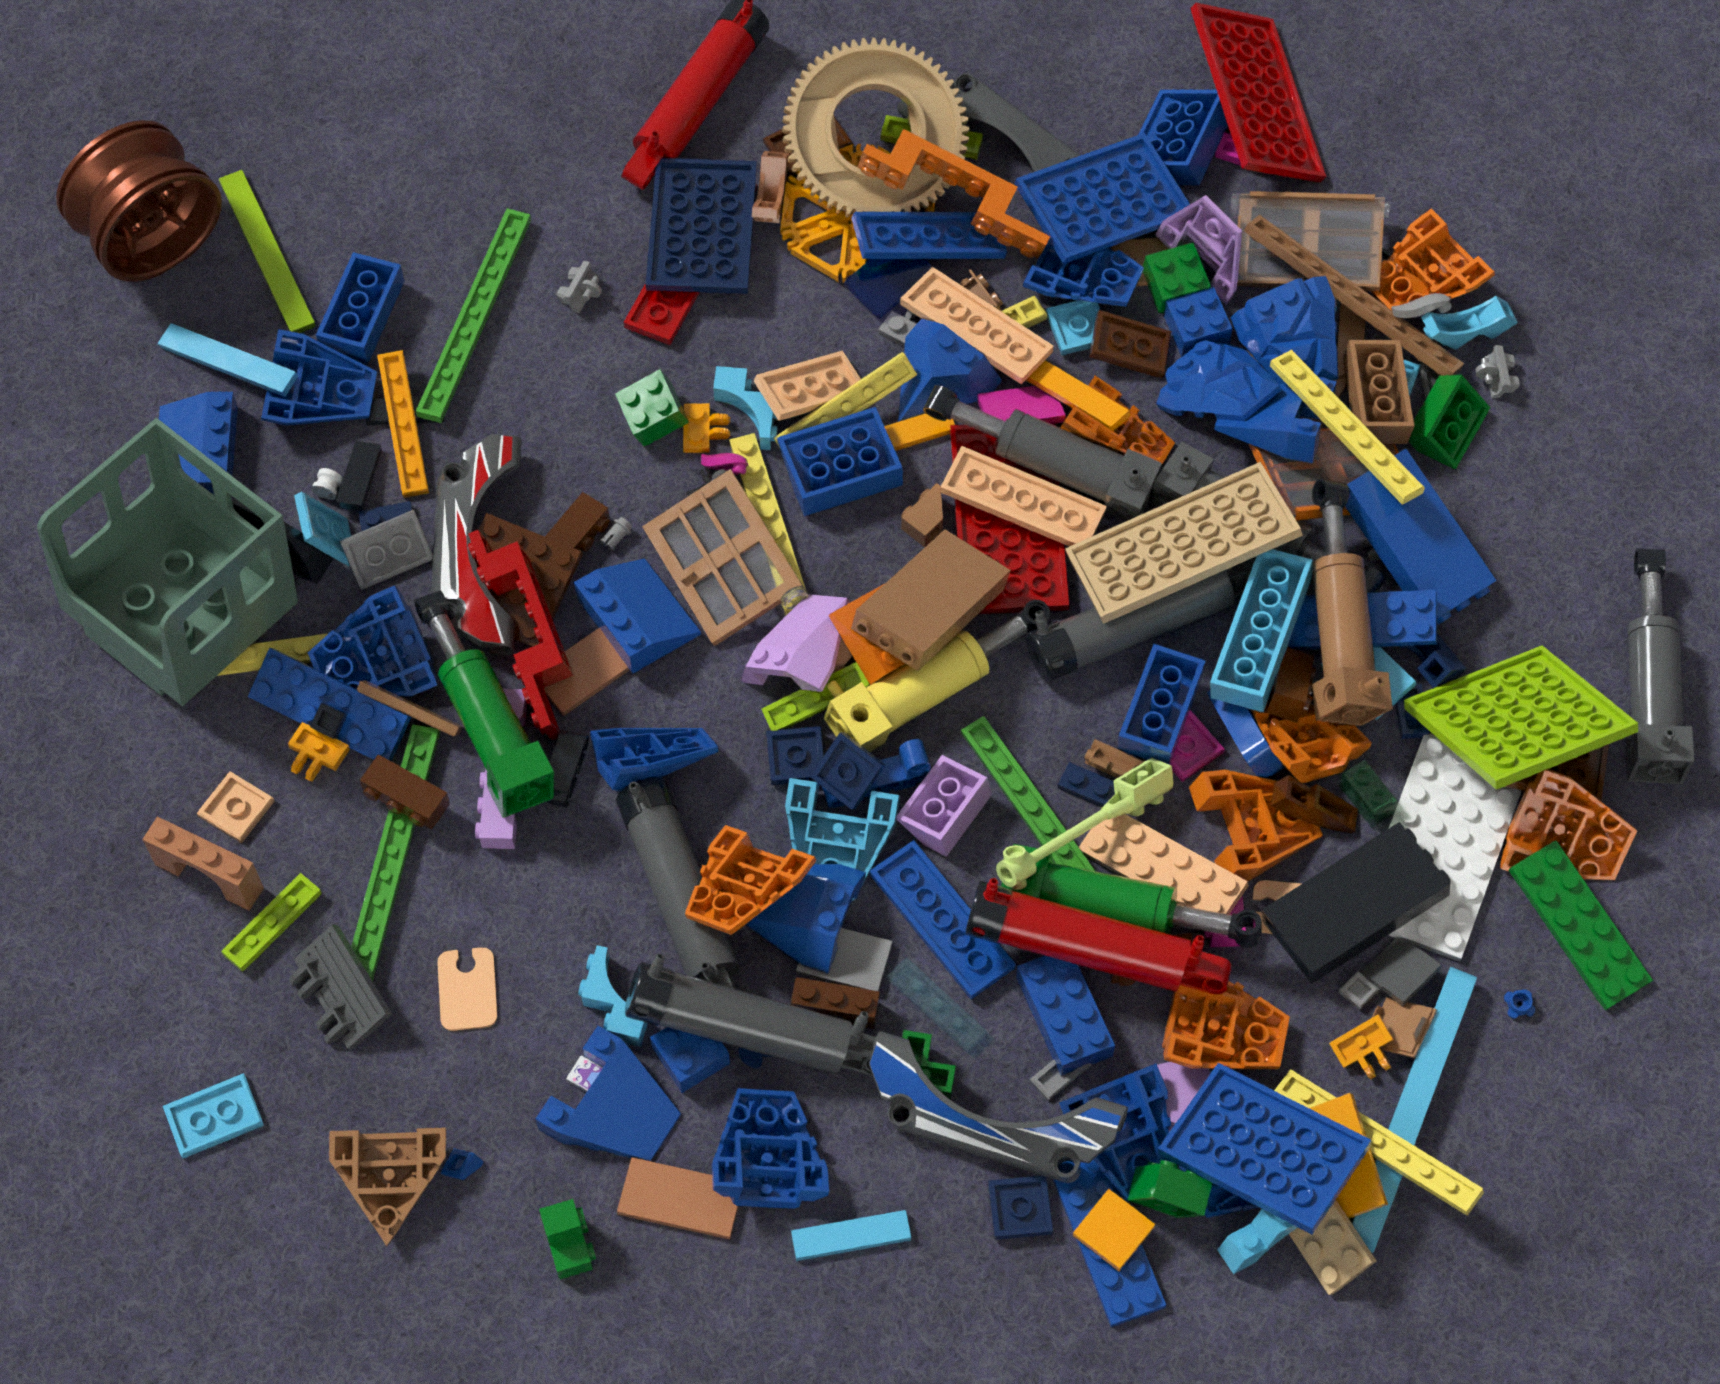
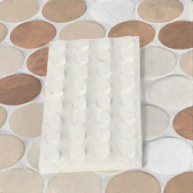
[1389,733,1522,962]

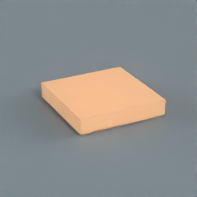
[197,772,275,843]

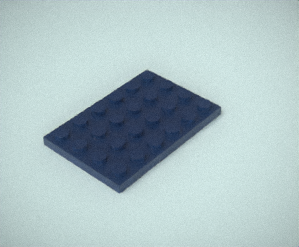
[645,158,757,294]

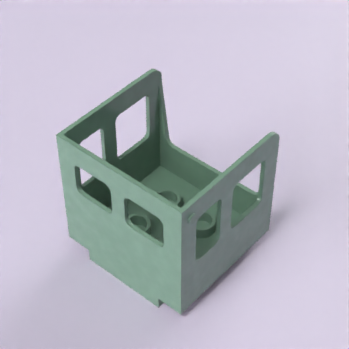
[37,418,298,707]

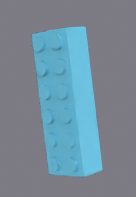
[1210,549,1313,712]

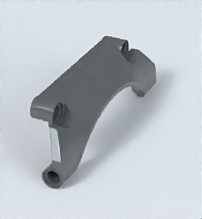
[897,73,1081,172]

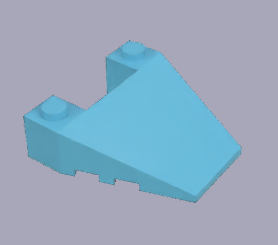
[785,778,901,901]

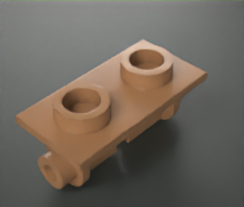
[960,269,1004,311]
[1084,739,1144,778]

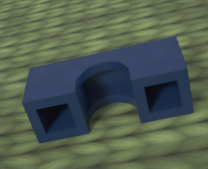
[1399,634,1467,688]

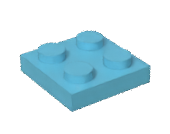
[1046,300,1100,356]

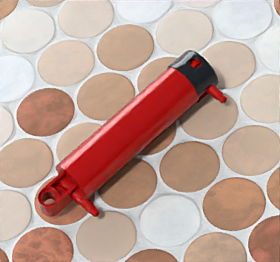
[621,0,770,190]
[965,878,1232,995]

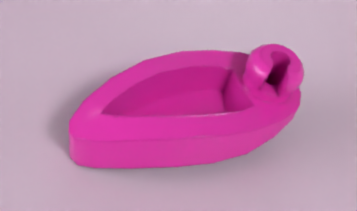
[701,453,749,475]

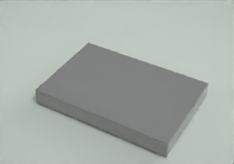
[340,510,433,590]
[796,928,892,991]

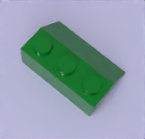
[1408,375,1491,469]

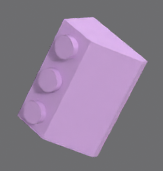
[896,755,992,857]

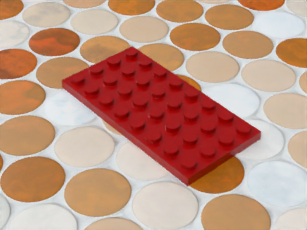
[1190,3,1326,183]
[950,424,1069,614]

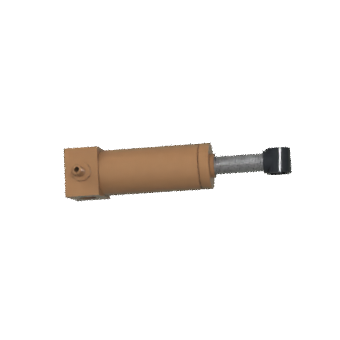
[1312,479,1393,726]

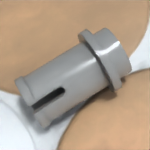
[600,517,632,551]

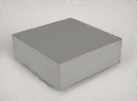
[1338,971,1379,1011]

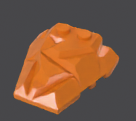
[1370,209,1495,310]
[1060,376,1175,464]
[1250,696,1372,783]
[1500,769,1637,880]
[685,825,816,935]
[1162,981,1290,1069]

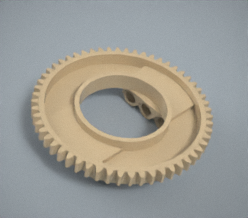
[782,38,969,218]

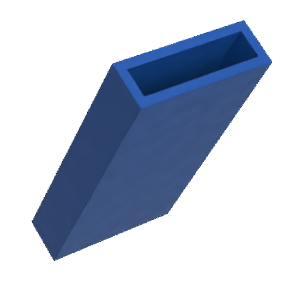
[1345,449,1497,625]

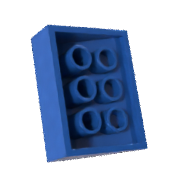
[1138,90,1228,186]
[159,392,238,496]
[777,407,903,516]
[574,558,701,673]

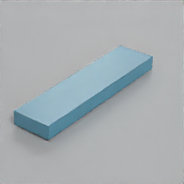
[791,1210,911,1261]

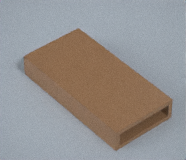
[851,530,1011,671]

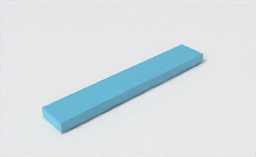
[158,323,298,397]

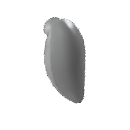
[1391,293,1452,318]

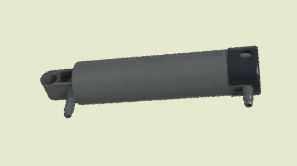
[1026,557,1255,682]
[616,777,739,989]
[625,954,876,1076]

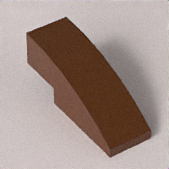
[1271,775,1358,833]

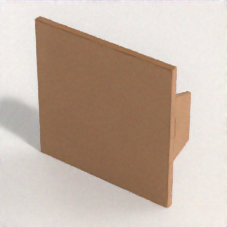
[1372,997,1437,1058]

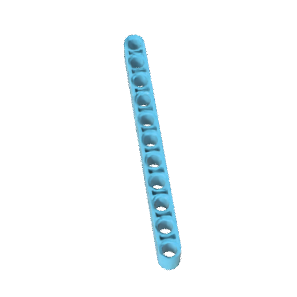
[1352,966,1477,1253]

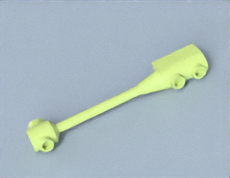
[996,758,1173,890]

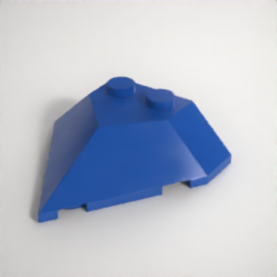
[898,318,1002,422]

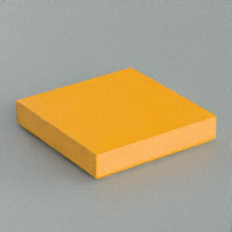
[1072,1189,1155,1271]

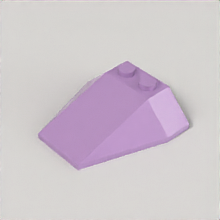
[1156,195,1242,304]
[741,594,850,692]

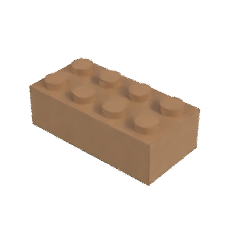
[1343,340,1414,444]

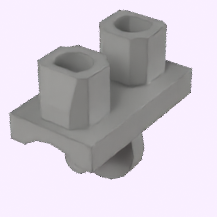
[557,261,602,313]
[1475,345,1520,398]

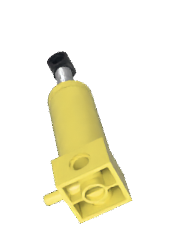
[824,600,1050,752]

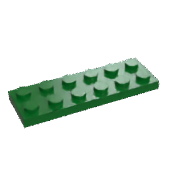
[1508,840,1653,1011]

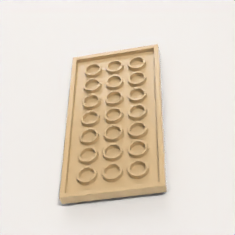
[1065,462,1303,624]

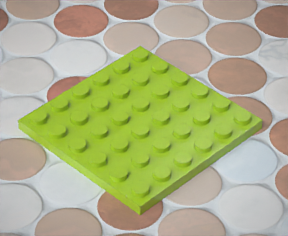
[1404,645,1638,790]

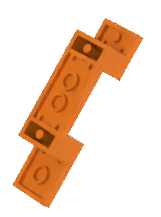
[857,129,1050,258]

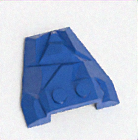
[1023,240,1144,307]
[1231,276,1339,385]
[1156,339,1281,421]
[308,585,439,696]
[712,1088,829,1209]

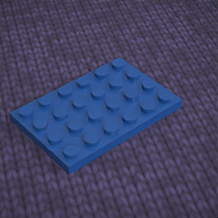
[1015,133,1190,264]
[1158,1063,1371,1235]

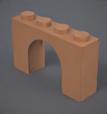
[142,816,264,911]

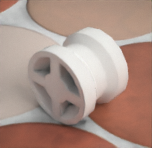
[311,468,343,500]

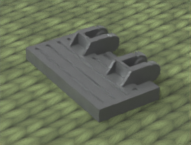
[289,924,392,1049]

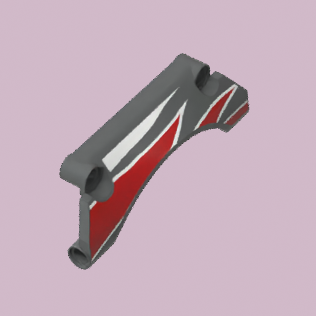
[430,434,522,656]

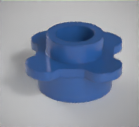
[1504,989,1535,1019]

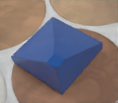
[441,1148,484,1180]

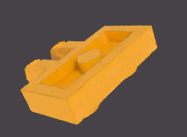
[683,403,730,453]
[288,722,350,781]
[1329,1014,1394,1080]

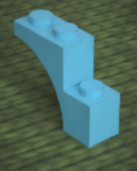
[1421,296,1518,350]
[713,366,778,450]
[578,945,648,1047]
[1218,1209,1298,1274]

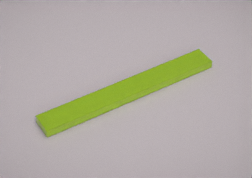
[219,170,316,333]

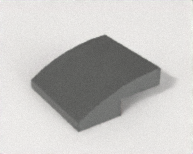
[1361,937,1441,1007]

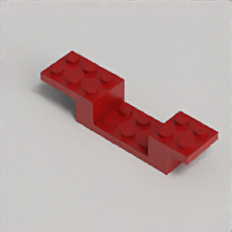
[467,530,574,740]

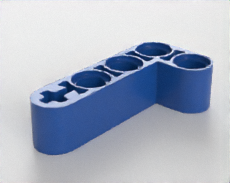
[1207,690,1285,779]
[822,739,931,808]

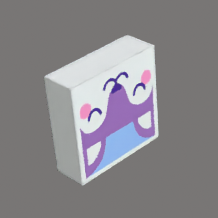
[566,1056,603,1092]

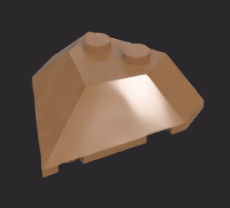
[329,1128,446,1247]

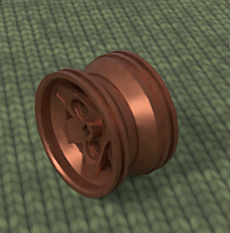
[56,120,222,282]

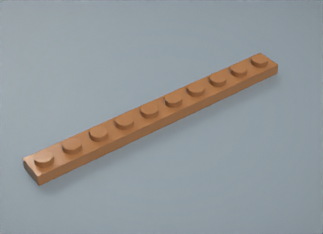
[1244,215,1464,376]

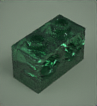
[1339,760,1398,828]

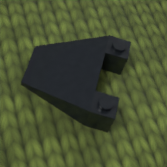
[232,499,333,585]

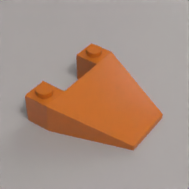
[1189,770,1323,882]

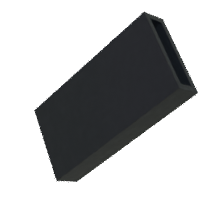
[1262,822,1451,984]

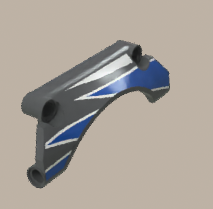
[869,1031,1128,1183]

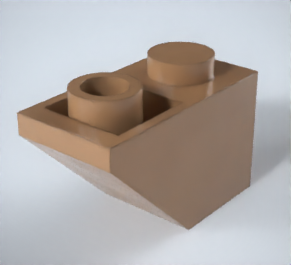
[901,483,943,547]

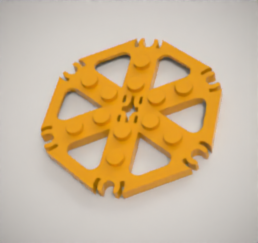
[780,144,935,284]

